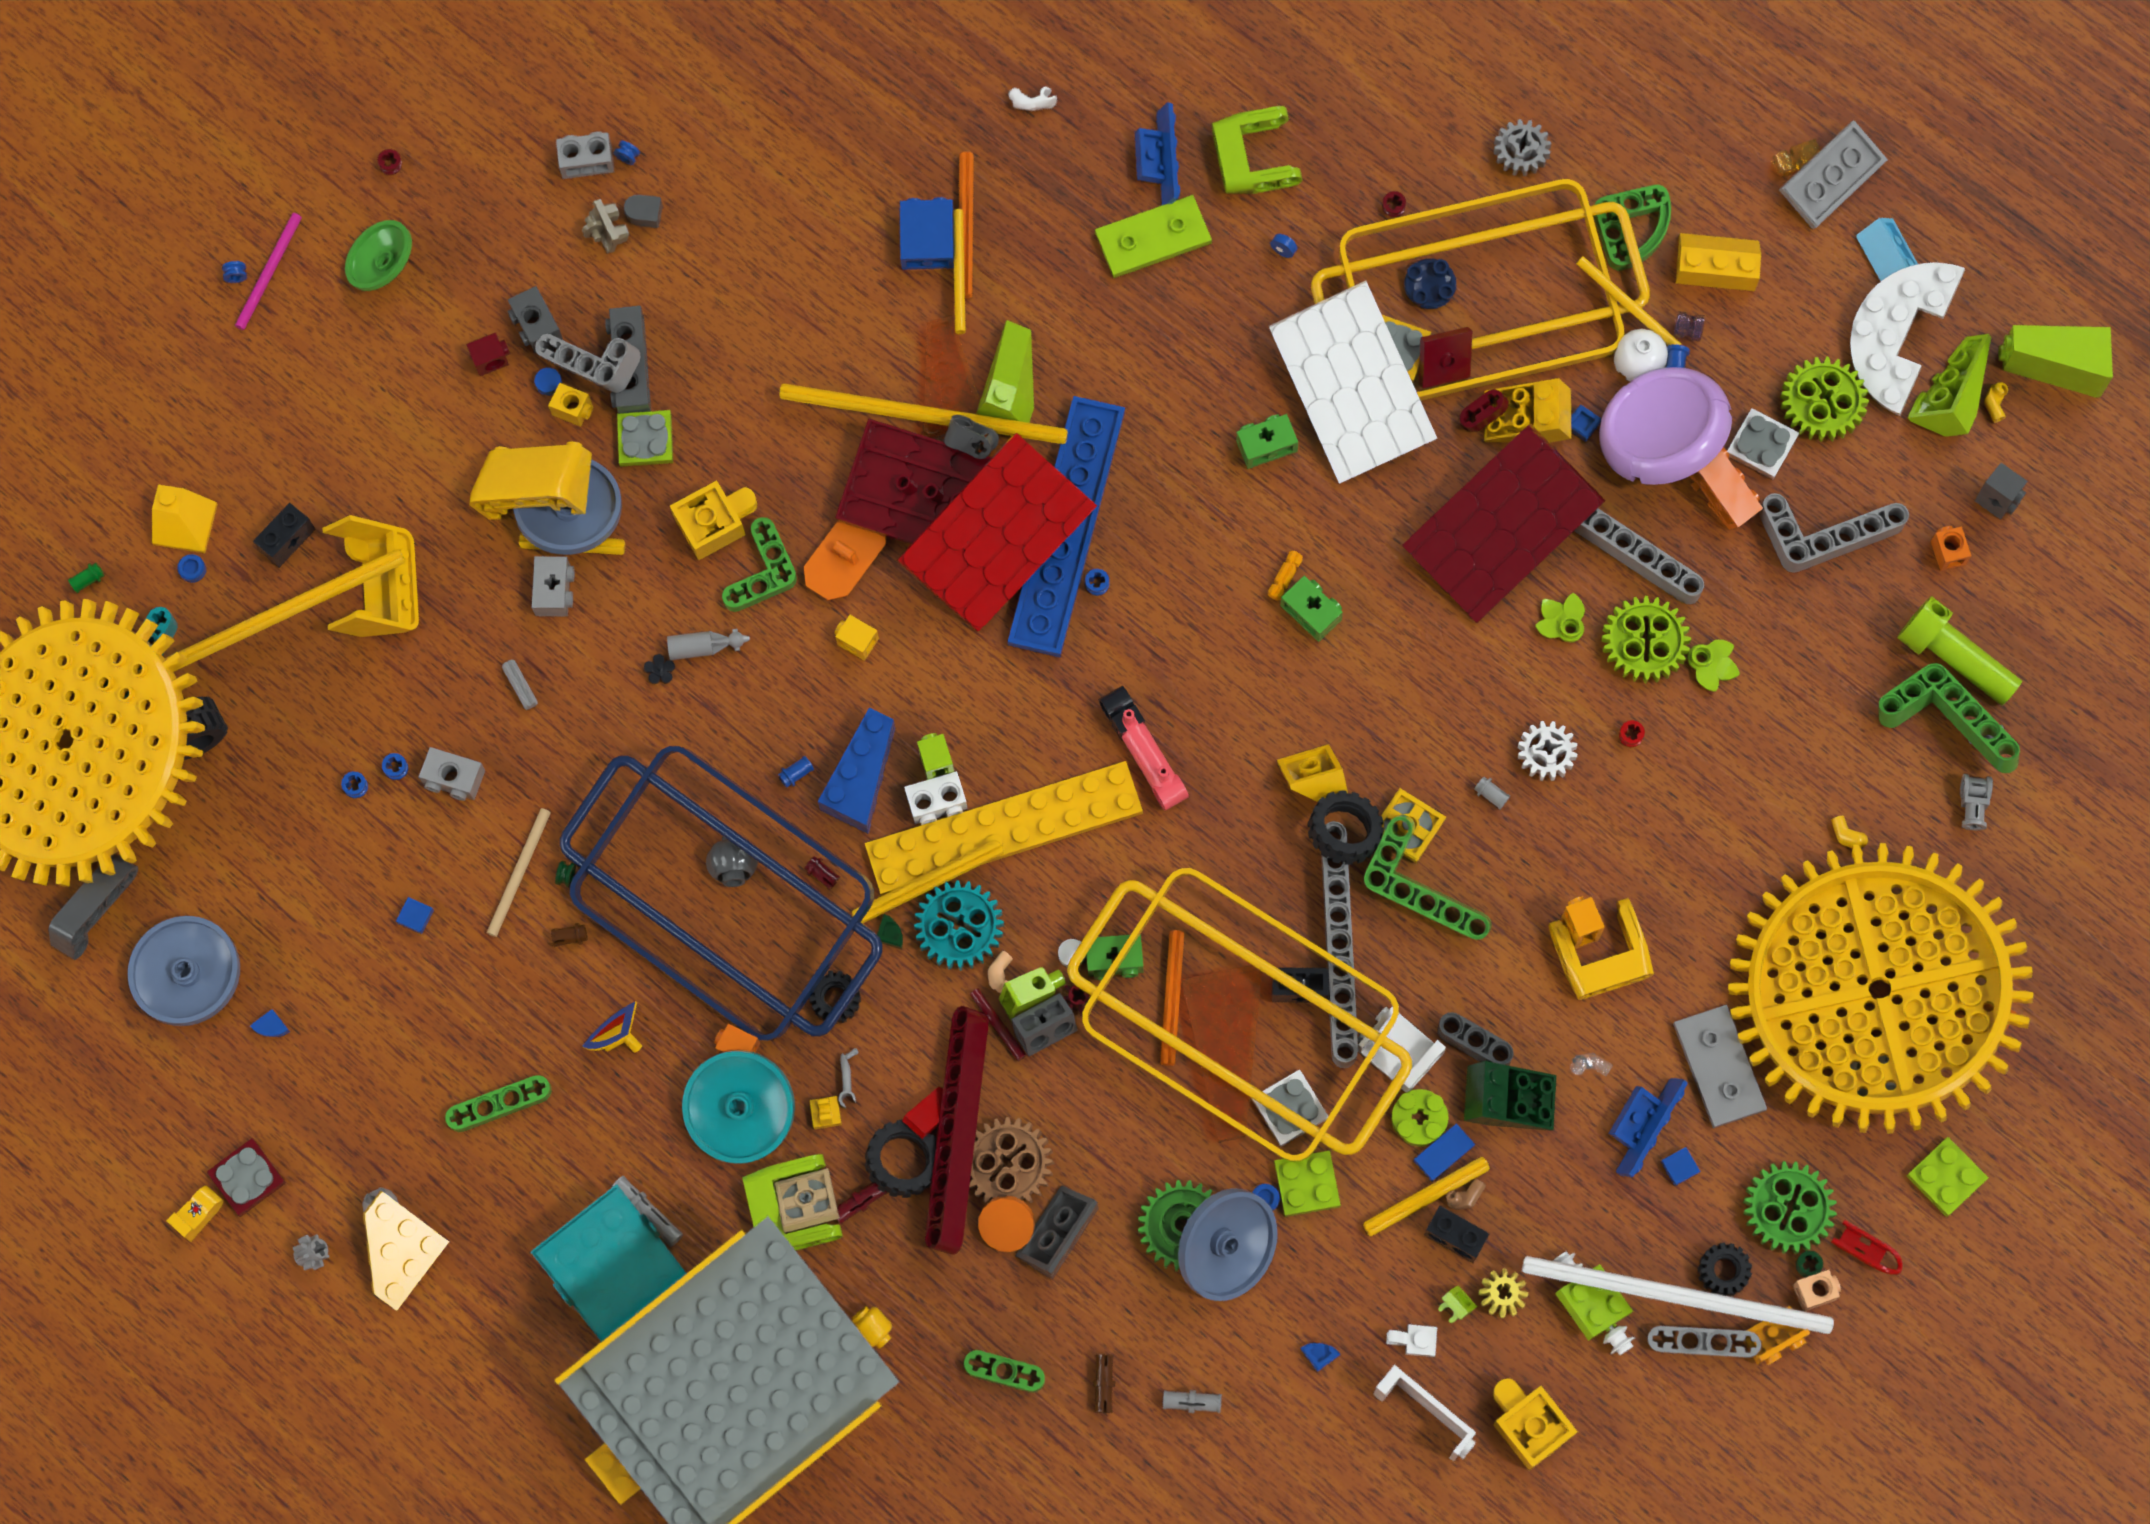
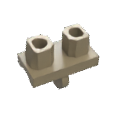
[582,199,629,254]

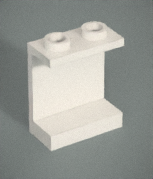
[1358,1007,1446,1093]

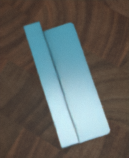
[1856,218,1918,281]

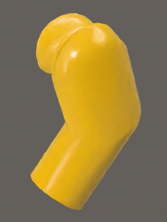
[1984,382,2008,423]
[1831,816,1868,849]

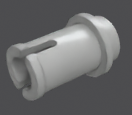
[1474,777,1510,809]

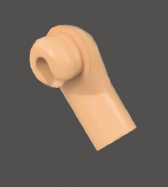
[988,950,1013,993]

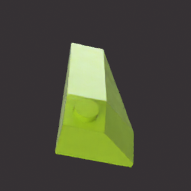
[977,320,1034,423]
[1908,334,1991,437]

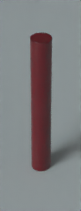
[970,988,1026,1062]

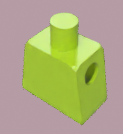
[999,967,1066,1022]

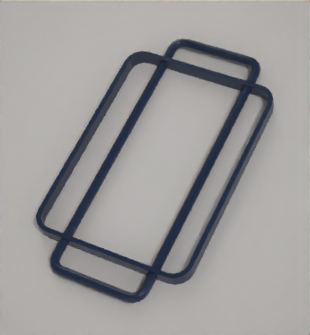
[559,746,883,1040]

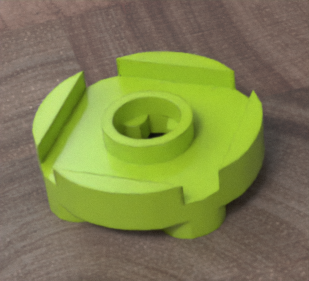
[1391,1089,1448,1147]

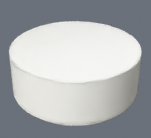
[1058,939,1086,967]

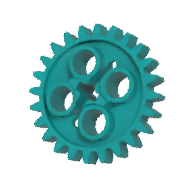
[914,880,1004,970]

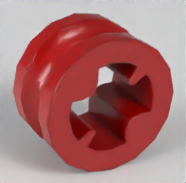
[1619,720,1645,748]

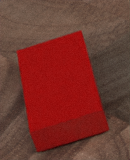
[902,1086,943,1139]

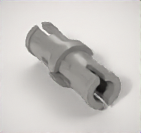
[1163,1390,1222,1413]

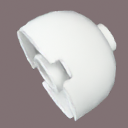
[1614,329,1668,382]

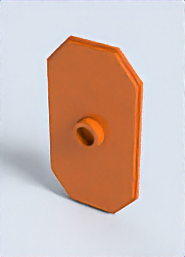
[804,521,886,600]

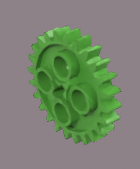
[1743,1161,1837,1254]

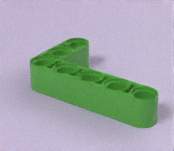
[1878,663,2020,773]
[1364,815,1492,940]

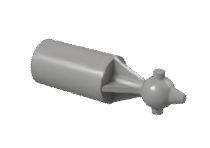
[667,629,750,660]

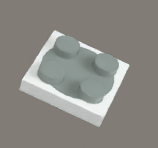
[1727,408,1799,480]
[1252,1070,1329,1147]

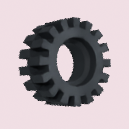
[809,970,861,1024]
[1698,1243,1752,1296]

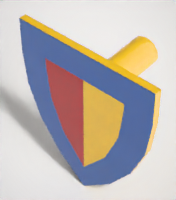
[582,1001,642,1053]

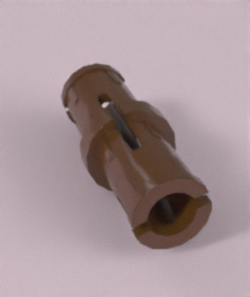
[1093,1354,1115,1413]

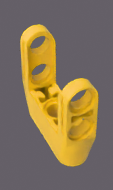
[1548,898,1654,1000]

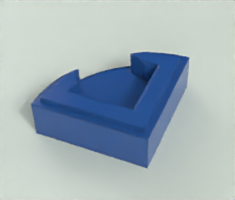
[250,1009,290,1037]
[1301,1343,1341,1372]

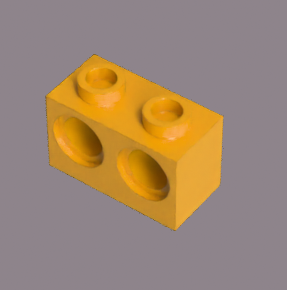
[1560,896,1605,949]

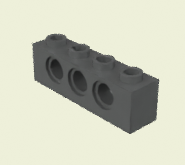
[605,305,651,413]

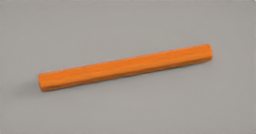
[959,151,974,299]

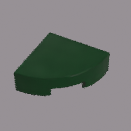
[877,914,903,950]

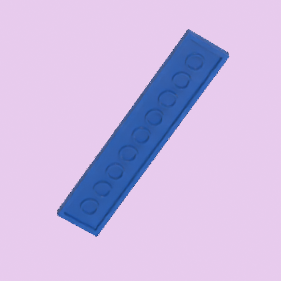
[1008,396,1125,657]

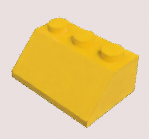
[1676,233,1761,291]

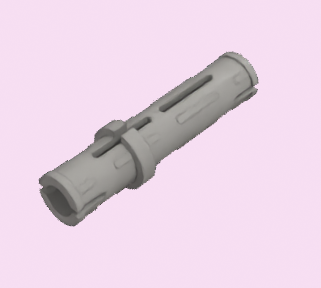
[611,1175,683,1247]

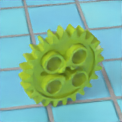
[1780,357,1869,442]
[1601,596,1691,684]

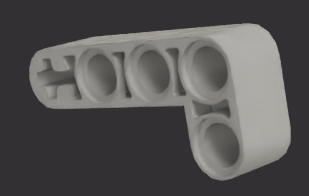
[535,334,641,393]

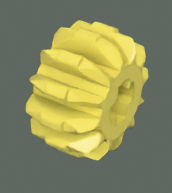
[1479,1269,1528,1318]

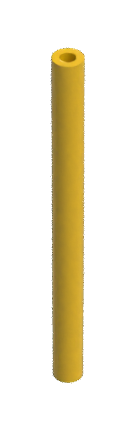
[953,209,966,334]
[1576,256,1682,346]

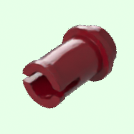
[804,856,841,890]

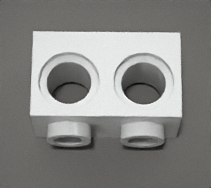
[904,771,968,825]

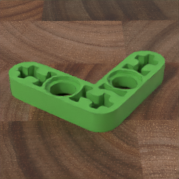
[722,517,797,612]

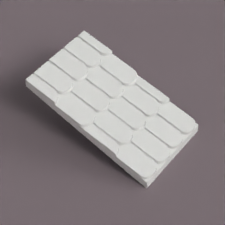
[1269,281,1437,484]

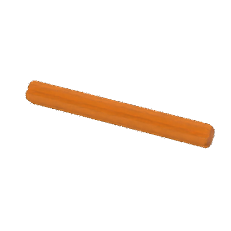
[1160,930,1184,1066]

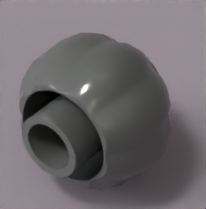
[706,836,758,887]

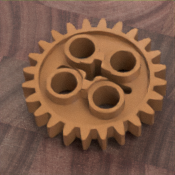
[969,1117,1054,1204]

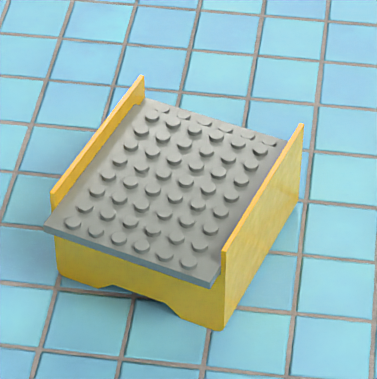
[554,1217,899,1524]

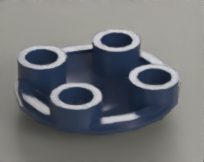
[1404,259,1456,309]

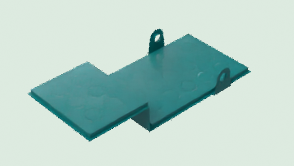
[531,1184,687,1342]

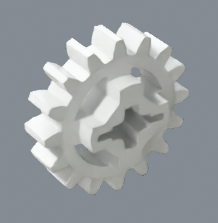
[1517,721,1578,781]

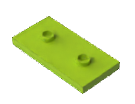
[1095,195,1212,278]

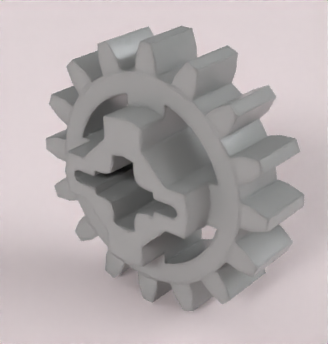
[1494,119,1551,176]

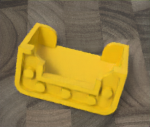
[469,442,592,520]

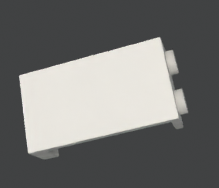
[1373,1365,1476,1462]

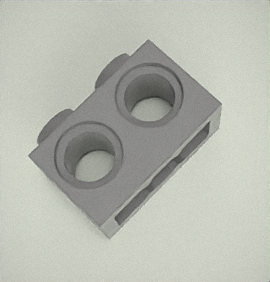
[556,132,615,179]

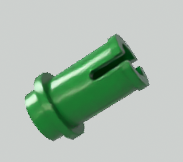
[68,563,105,594]

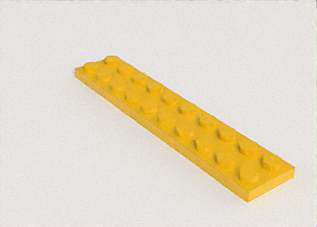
[865,761,1143,896]

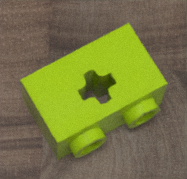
[917,733,954,780]

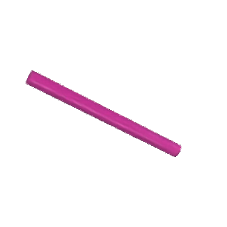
[235,213,302,330]

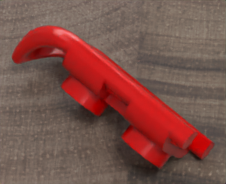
[1831,1219,1903,1275]

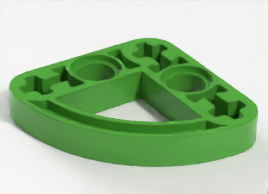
[1594,185,1671,271]

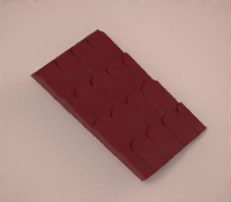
[835,418,992,544]
[1402,423,1606,623]

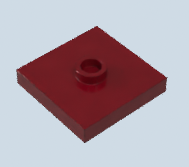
[1419,327,1473,388]

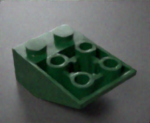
[1464,1061,1557,1131]

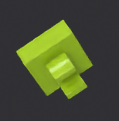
[1438,1285,1477,1323]

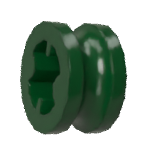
[555,860,576,888]
[1796,1251,1824,1278]

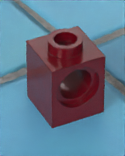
[466,332,510,377]

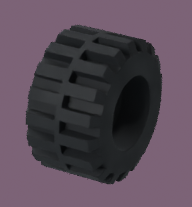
[156,696,228,760]

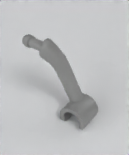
[839,1048,859,1109]

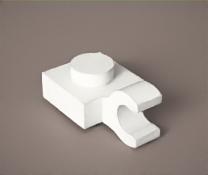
[1386,1325,1437,1357]

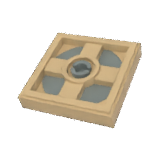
[774,1168,839,1233]

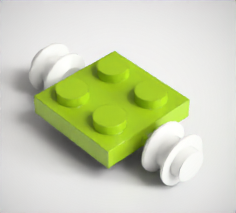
[1553,1251,1635,1356]

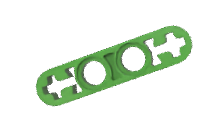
[445,1075,552,1132]

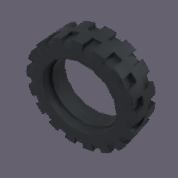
[1308,790,1384,865]
[865,1120,937,1198]

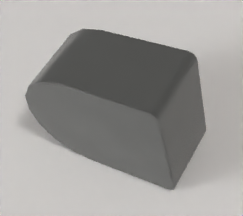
[624,195,663,228]

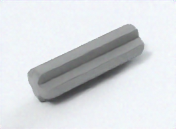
[502,660,538,710]

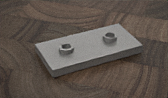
[1779,120,1888,229]
[1673,1005,1767,1128]

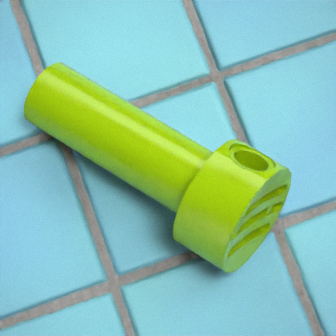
[1897,596,2022,706]

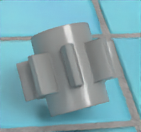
[293,1234,329,1271]

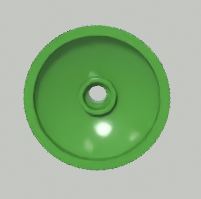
[345,220,412,291]

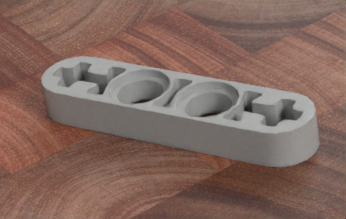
[1648,1326,1761,1358]

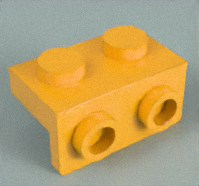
[1743,1306,1810,1366]

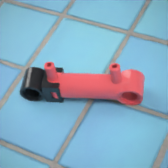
[1098,686,1189,811]

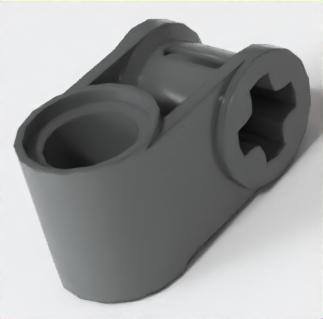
[944,415,999,459]

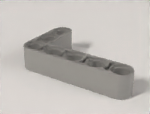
[1759,493,1909,573]

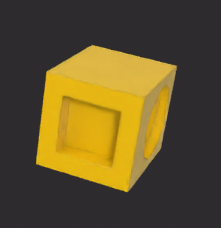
[548,383,593,427]
[835,615,879,661]

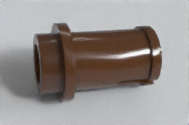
[551,923,588,947]

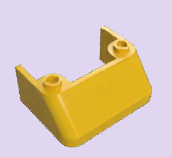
[323,515,419,637]

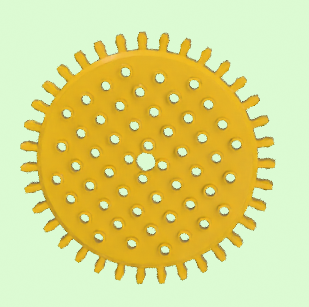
[0,599,205,887]
[1728,843,2033,1134]

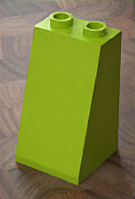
[1998,325,2113,397]

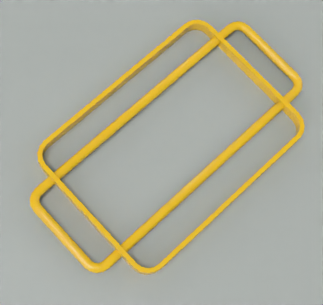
[1311,179,1650,401]
[1067,868,1412,1162]

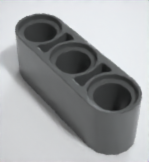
[1437,1012,1514,1066]

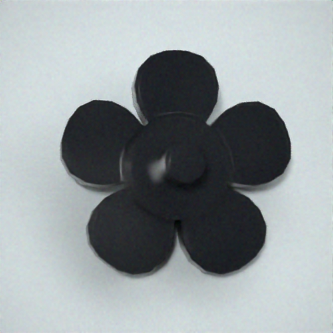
[644,654,675,684]

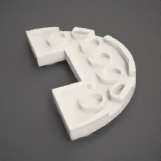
[1851,263,1965,416]

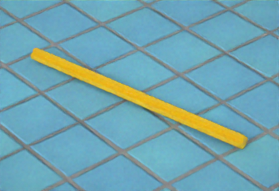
[779,384,1068,444]
[137,549,405,674]

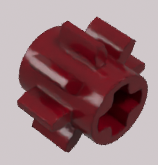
[1063,985,1093,1016]

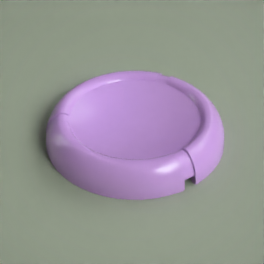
[1599,367,1732,485]

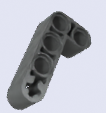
[48,853,138,960]

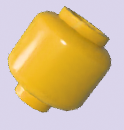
[851,1306,892,1349]

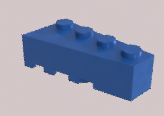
[818,708,895,834]

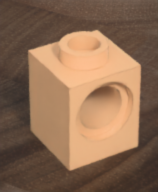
[1793,1270,1841,1312]

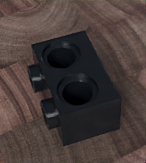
[1424,1206,1490,1264]

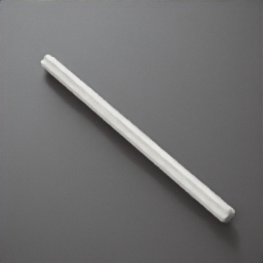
[1522,1256,1834,1334]

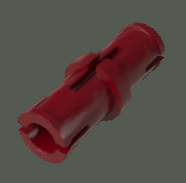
[837,1182,888,1225]

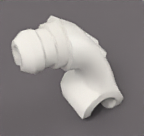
[1009,87,1057,111]

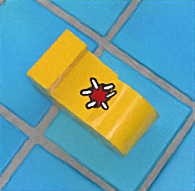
[167,1185,224,1242]

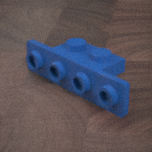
[1135,102,1180,205]
[1608,1078,1688,1177]

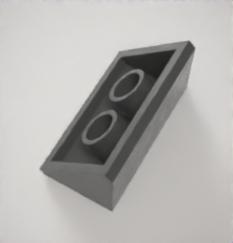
[1015,1185,1098,1280]

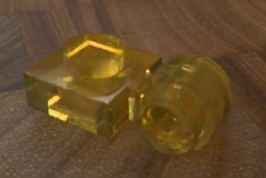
[1772,139,1821,177]

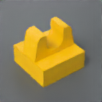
[810,1096,842,1130]

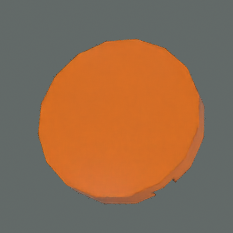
[978,1196,1035,1252]

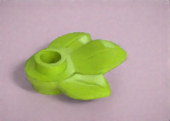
[1535,593,1585,642]
[1687,639,1740,692]

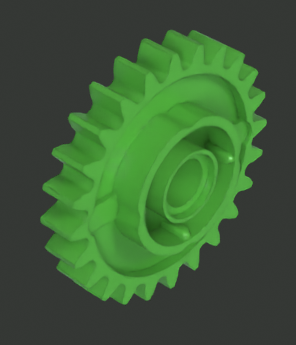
[1138,1180,1212,1272]

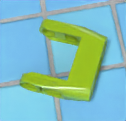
[1212,106,1302,194]
[743,1154,843,1251]

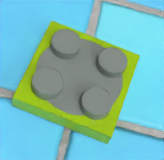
[617,410,673,467]

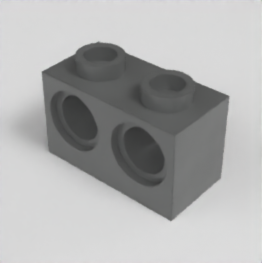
[1011,993,1077,1056]

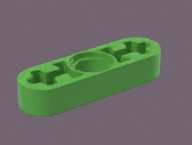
[964,1350,1045,1393]

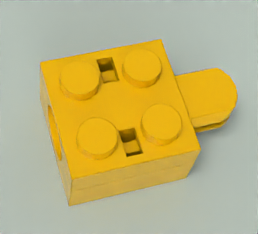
[670,481,757,561]
[1493,1379,1578,1471]

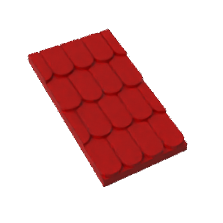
[897,433,1097,632]

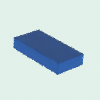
[1414,1123,1475,1182]

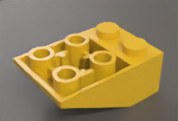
[1484,378,1571,443]

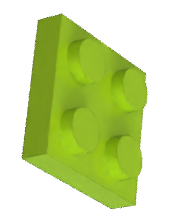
[1906,1137,1988,1217]
[1274,1150,1341,1217]

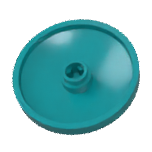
[682,1050,795,1163]

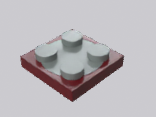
[207,1138,286,1217]

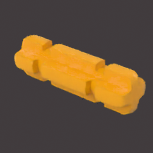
[1268,550,1303,601]

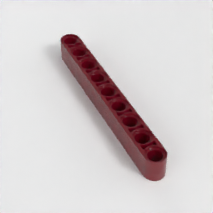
[925,1006,989,1255]

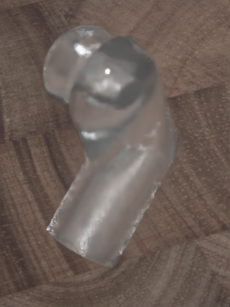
[1570,1053,1613,1077]

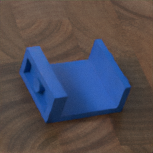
[900,197,954,270]

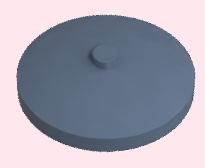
[514,460,622,555]
[128,916,240,1026]
[1178,1188,1277,1301]

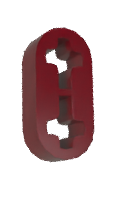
[1460,389,1509,432]

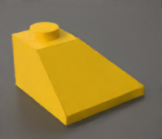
[152,484,218,553]
[1277,744,1348,802]

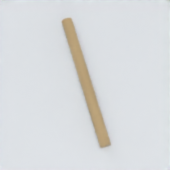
[487,808,551,937]

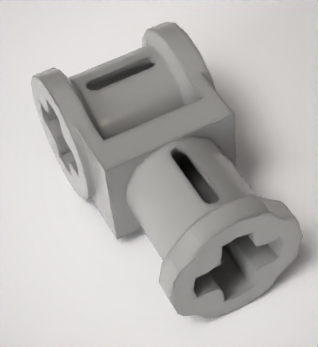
[1960,774,1993,831]

